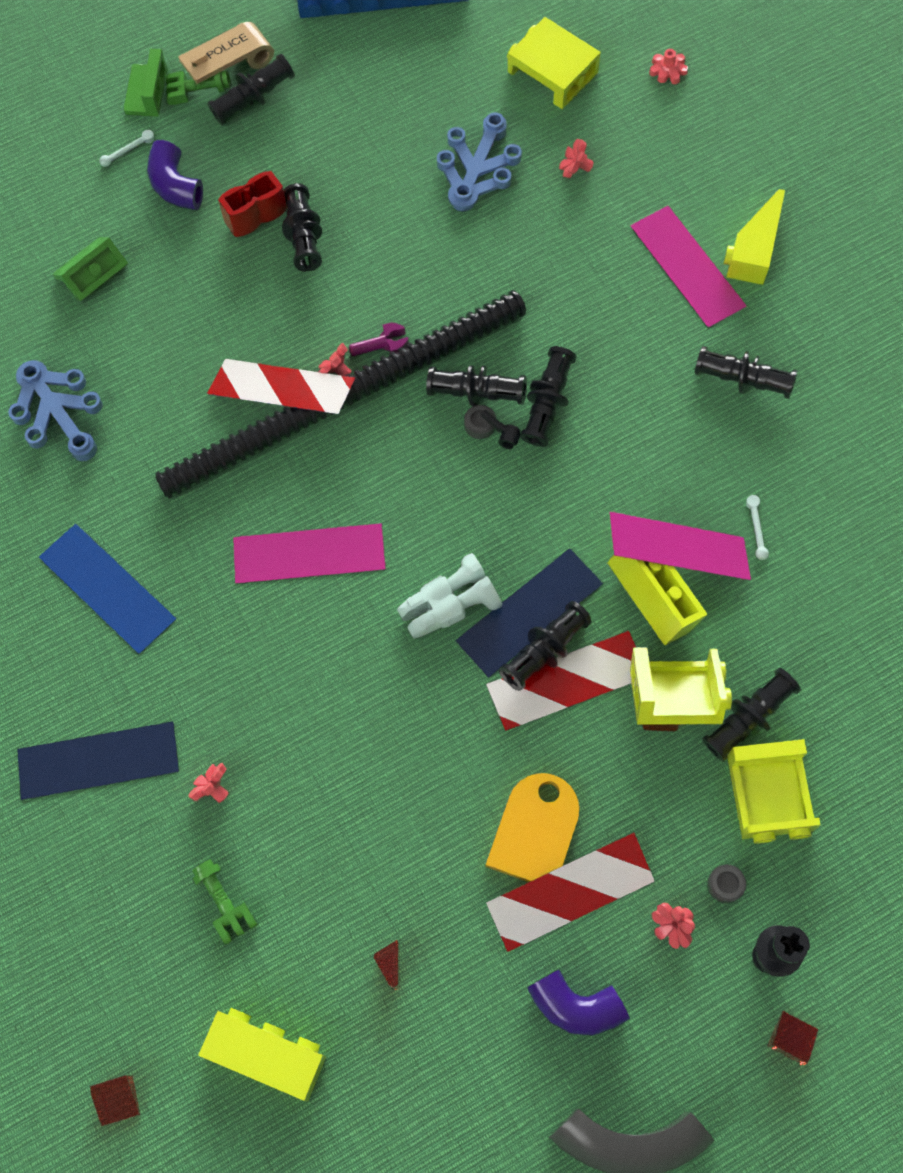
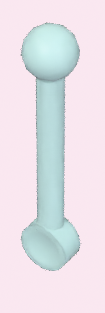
[99,130,155,167]
[746,495,769,560]

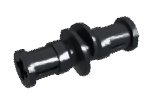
[207,54,295,126]
[282,183,322,272]
[520,346,577,447]
[695,346,798,399]
[426,365,527,406]
[499,601,592,691]
[702,668,801,762]
[752,925,810,977]

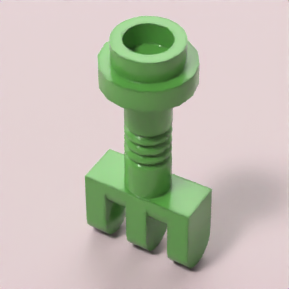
[166,69,231,105]
[192,859,258,945]

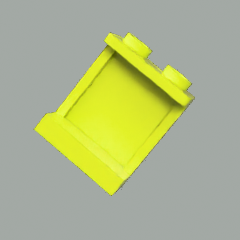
[507,17,601,109]
[630,648,732,725]
[727,739,821,844]

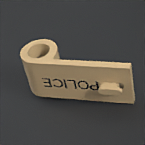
[178,22,274,84]

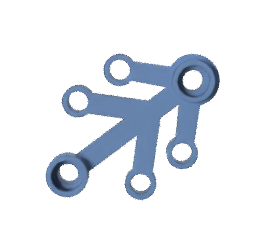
[437,112,522,211]
[8,360,103,461]

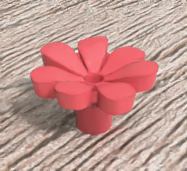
[649,49,688,84]
[559,139,594,178]
[318,343,352,376]
[188,763,229,803]
[652,903,695,949]

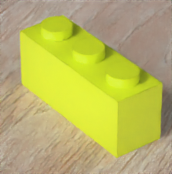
[607,555,708,646]
[198,1008,326,1101]

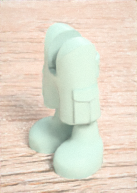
[397,553,502,639]

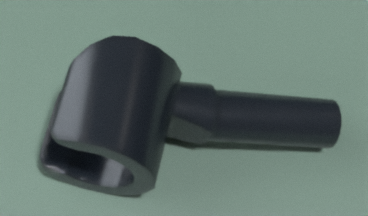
[480,410,520,450]

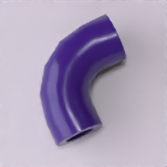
[147,140,203,210]
[527,969,630,1036]

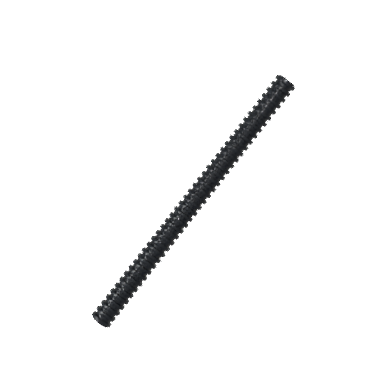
[155,290,526,499]

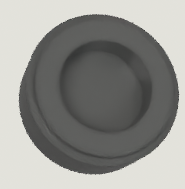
[464,405,496,439]
[707,864,746,903]

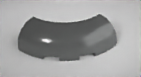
[549,1109,714,1173]

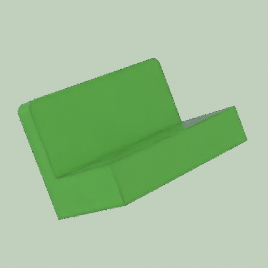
[123,48,168,117]
[52,237,128,301]

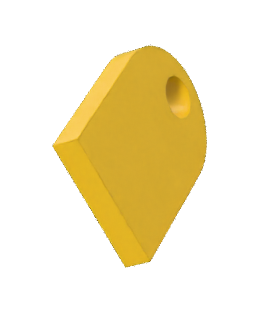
[485,773,579,882]

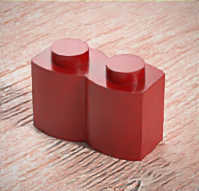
[218,171,287,237]

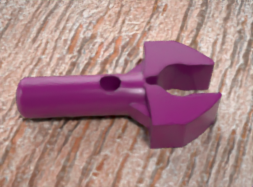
[348,322,409,356]

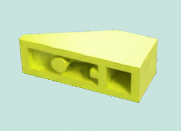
[723,189,785,285]

